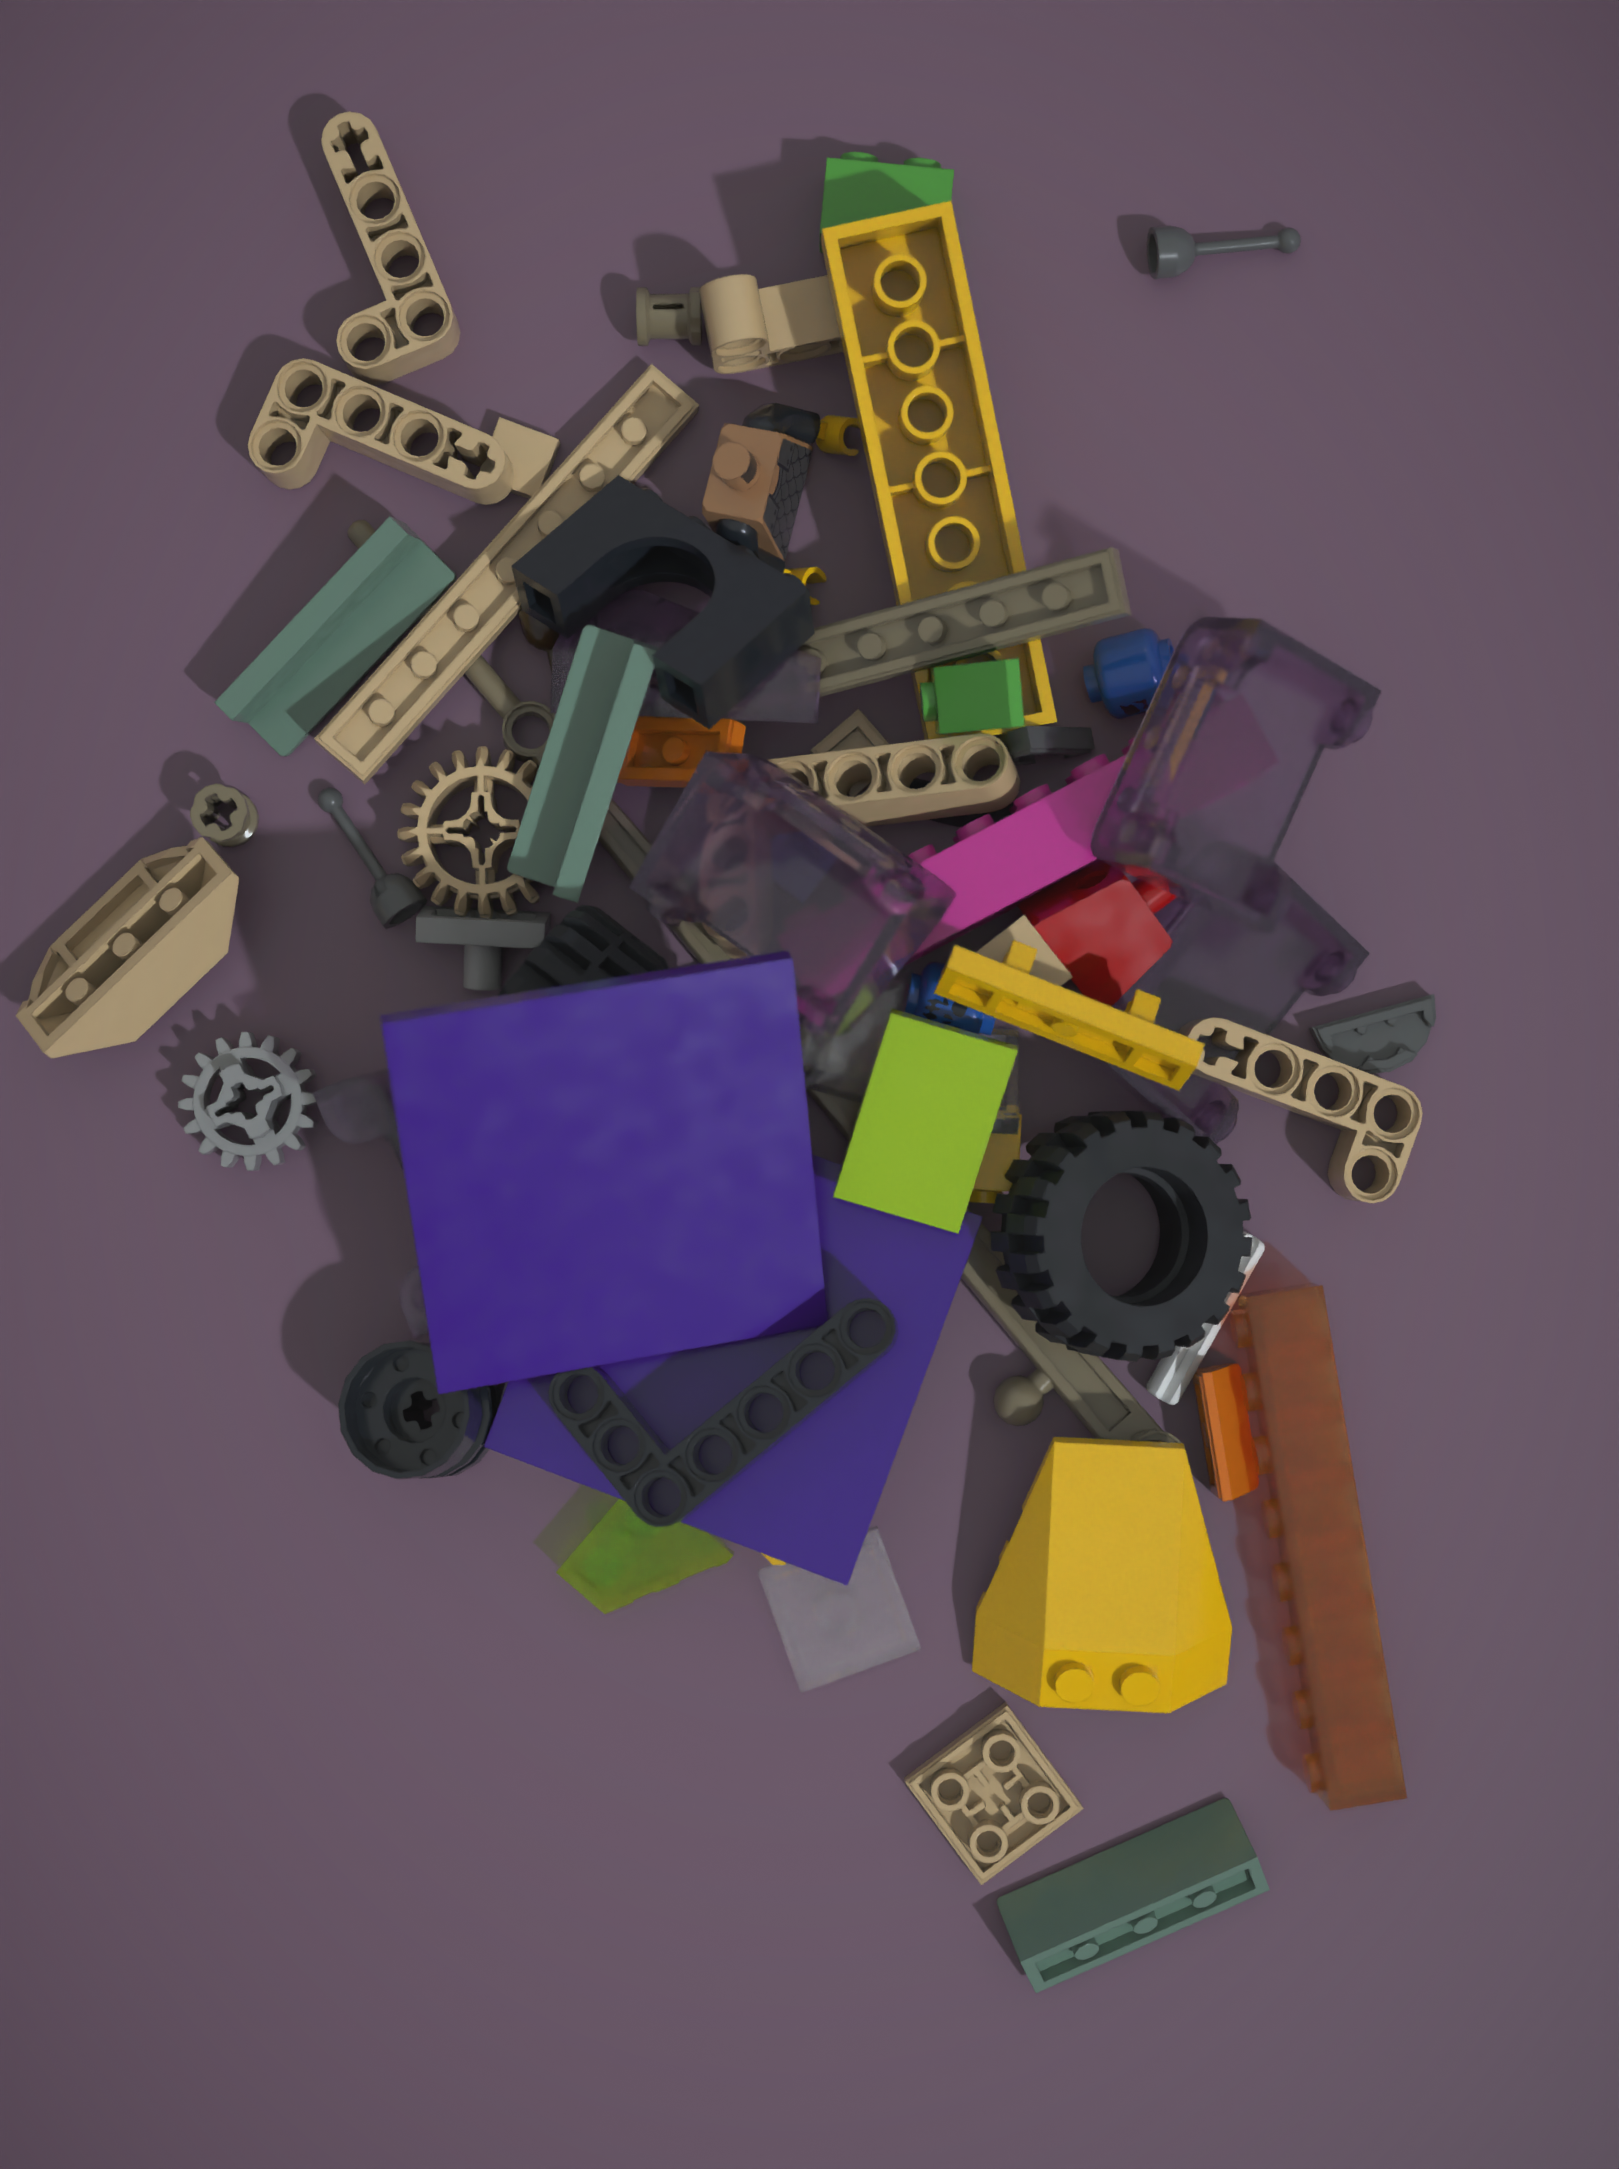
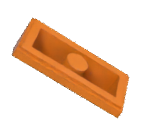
[1193,1363,1259,1501]

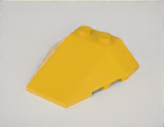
[972,1437,1232,1713]

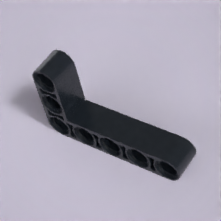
[548,1298,898,1527]

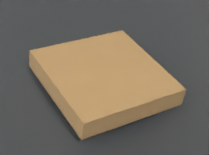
[904,1702,1084,1885]

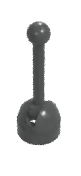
[1147,225,1301,279]
[317,787,427,929]

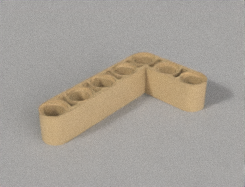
[698,733,1020,959]

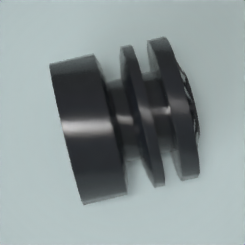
[338,1340,501,1479]

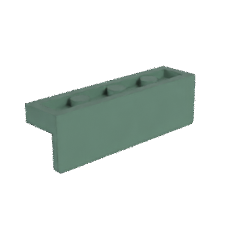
[214,516,456,756]
[507,625,660,903]
[997,1798,1270,1993]

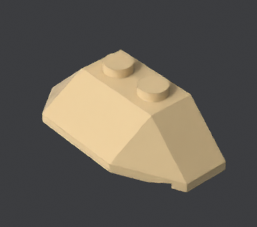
[16,837,239,1059]

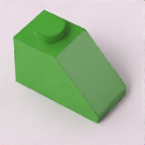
[920,658,1025,734]

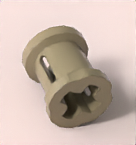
[636,287,702,346]
[190,783,259,848]

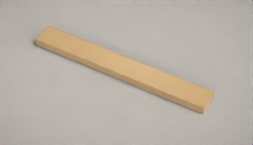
[314,364,699,785]

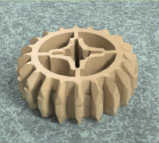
[397,746,550,919]

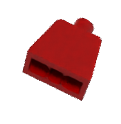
[1017,858,1185,1007]

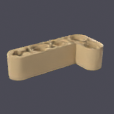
[321,111,460,385]
[699,274,844,374]
[248,358,514,505]
[1178,1017,1423,1203]

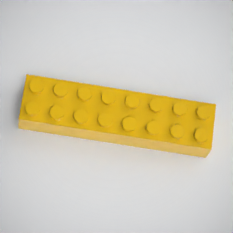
[821,201,1057,740]

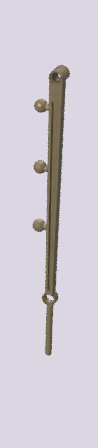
[347,520,1181,1443]

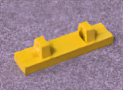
[934,940,1204,1091]

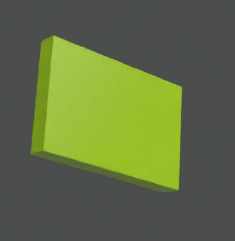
[833,1008,1018,1234]

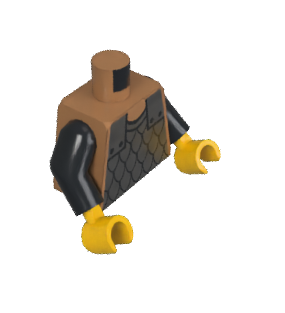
[702,403,859,605]

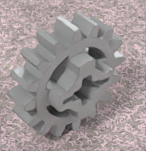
[178,1032,322,1171]

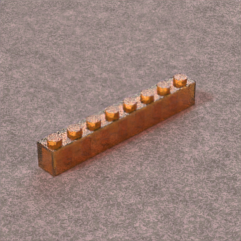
[1230,1283,1407,1811]

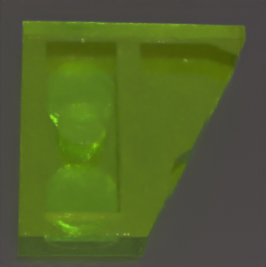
[556,1498,734,1614]

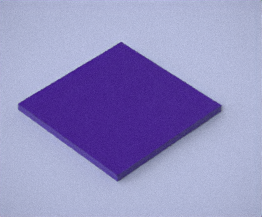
[380,950,828,1394]
[484,1154,983,1586]

